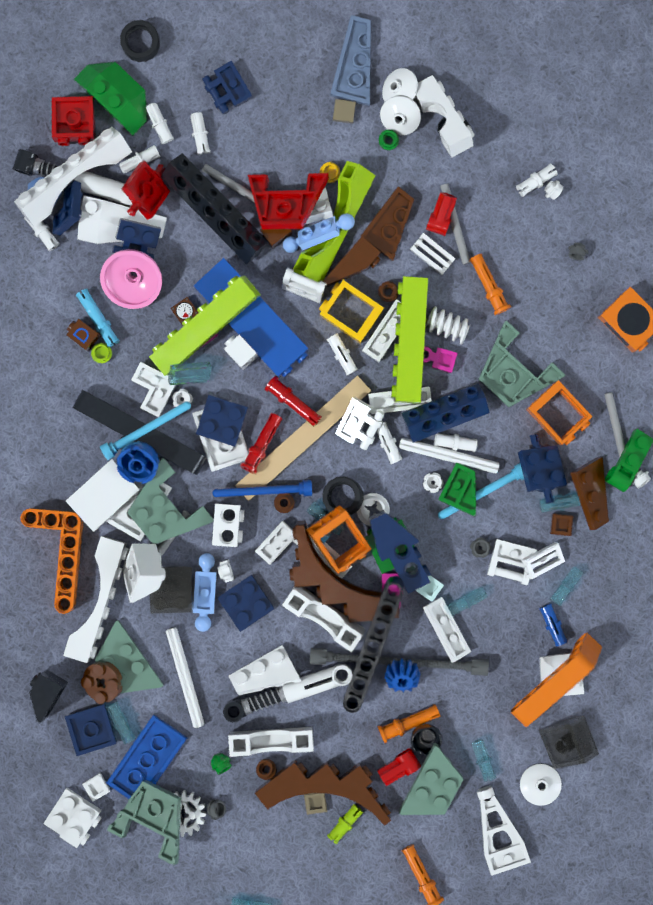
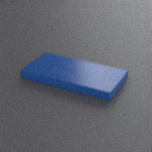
[106,714,188,799]

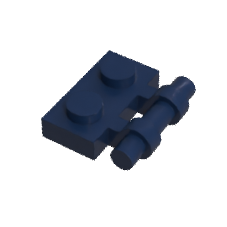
[202,60,253,115]
[112,218,161,259]

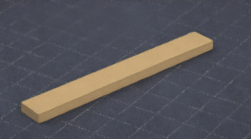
[235,375,371,501]

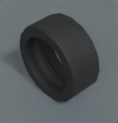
[120,20,160,62]
[322,477,364,516]

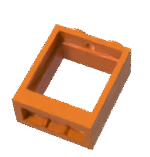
[526,380,593,445]
[306,505,371,573]

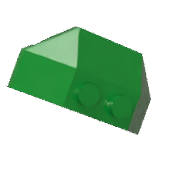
[74,62,147,136]

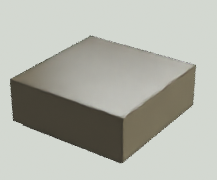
[333,99,356,124]
[304,793,327,815]

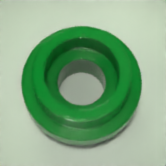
[379,130,399,151]

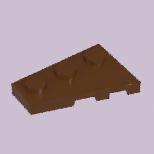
[360,186,414,261]
[570,457,609,530]

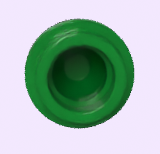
[211,753,232,775]

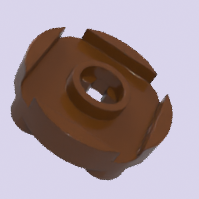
[81,661,123,704]

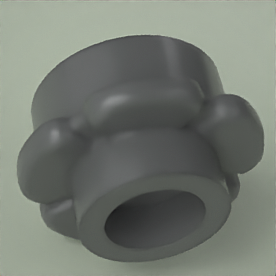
[568,243,588,260]
[470,538,491,558]
[207,799,226,820]

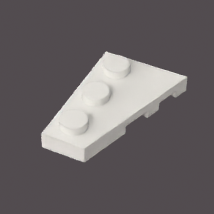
[229,645,302,695]

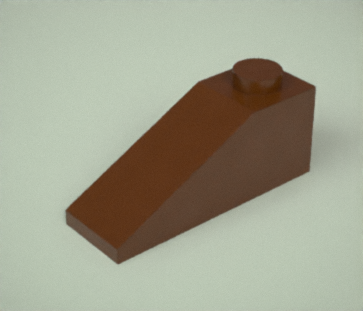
[323,236,381,288]

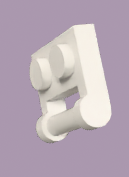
[282,268,326,303]
[487,539,537,585]

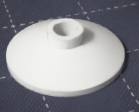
[382,68,418,102]
[380,96,421,135]
[520,764,561,806]

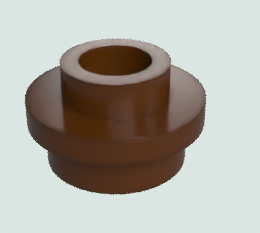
[378,281,398,302]
[274,493,295,513]
[256,759,277,780]

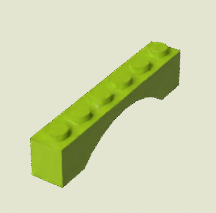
[293,161,375,282]

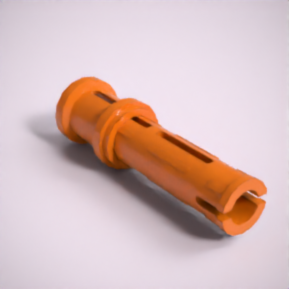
[470,253,511,316]
[377,704,441,744]
[401,844,444,905]

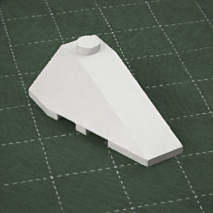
[78,196,167,244]

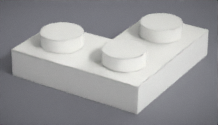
[131,362,178,417]

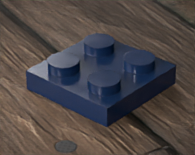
[196,395,248,447]
[217,574,275,632]
[65,703,117,756]

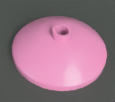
[100,249,162,309]

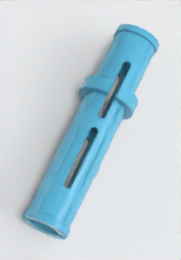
[76,289,120,347]

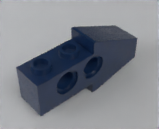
[368,510,431,594]

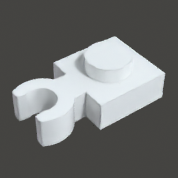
[217,559,234,583]

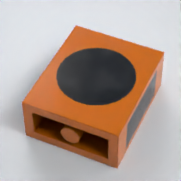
[598,287,653,352]

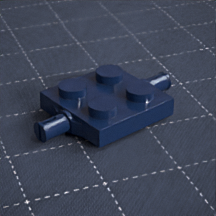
[518,434,567,504]

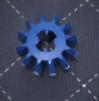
[385,658,420,693]

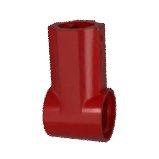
[426,192,457,236]
[377,748,421,786]

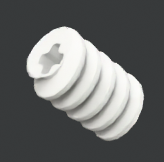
[425,306,471,345]

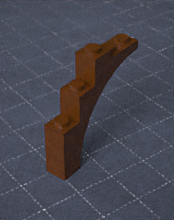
[289,520,400,623]
[255,760,391,826]

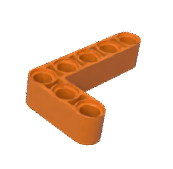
[20,508,83,614]
[510,632,602,727]

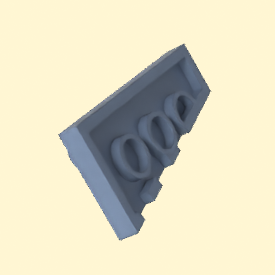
[330,15,371,106]

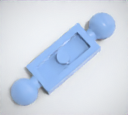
[283,213,355,253]
[193,553,217,632]

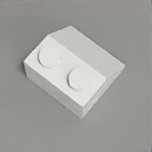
[122,544,165,603]

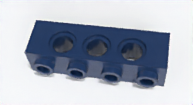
[401,383,490,443]

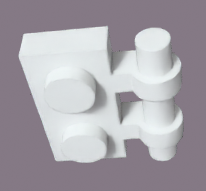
[335,397,384,450]

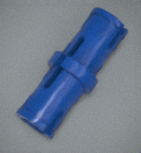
[539,603,568,647]

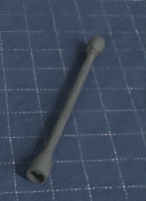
[310,648,489,676]

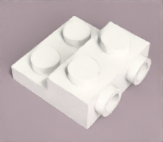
[44,788,102,848]

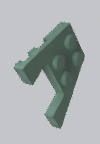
[478,321,565,407]
[127,458,214,544]
[107,780,181,865]

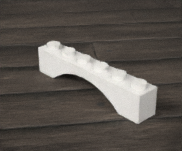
[14,127,132,227]
[63,536,129,663]

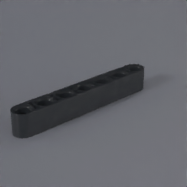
[72,390,207,475]
[343,576,404,713]

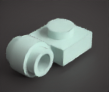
[406,565,444,602]

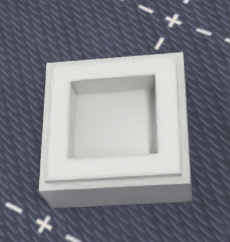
[82,773,111,802]

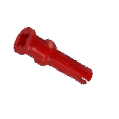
[265,376,322,427]
[240,413,283,474]

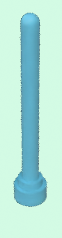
[100,401,191,460]
[438,463,524,519]

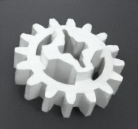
[174,790,206,837]

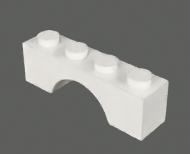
[414,75,474,158]
[282,586,365,652]
[228,727,314,757]

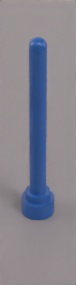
[212,480,312,497]

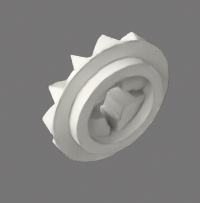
[357,493,390,526]

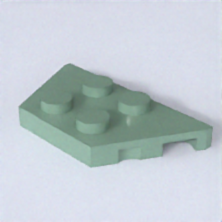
[95,620,164,693]
[399,743,464,815]

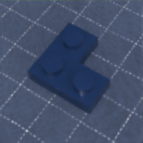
[53,180,83,236]

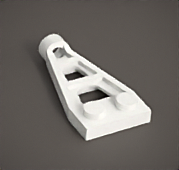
[476,786,531,876]

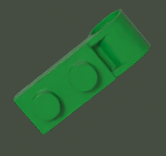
[605,429,653,492]

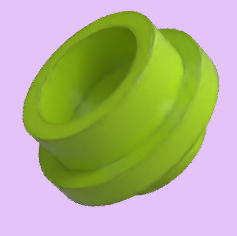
[91,343,112,364]

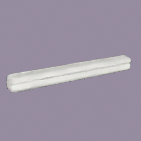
[399,437,499,473]
[166,627,204,728]

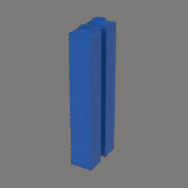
[194,258,308,378]

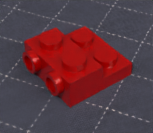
[52,96,95,146]

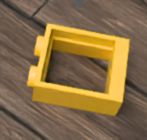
[319,280,384,344]

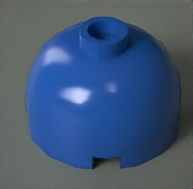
[117,441,159,484]

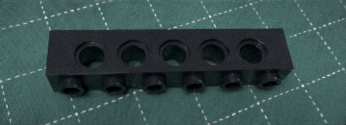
[161,153,268,265]

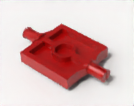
[121,161,170,220]

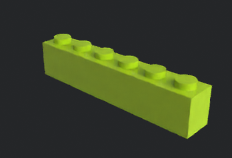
[149,276,261,376]
[391,276,428,404]

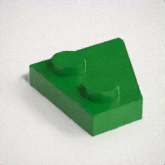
[438,463,476,517]

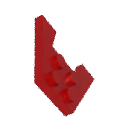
[248,173,329,230]

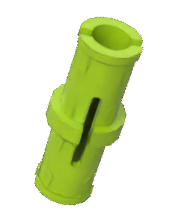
[327,804,364,844]

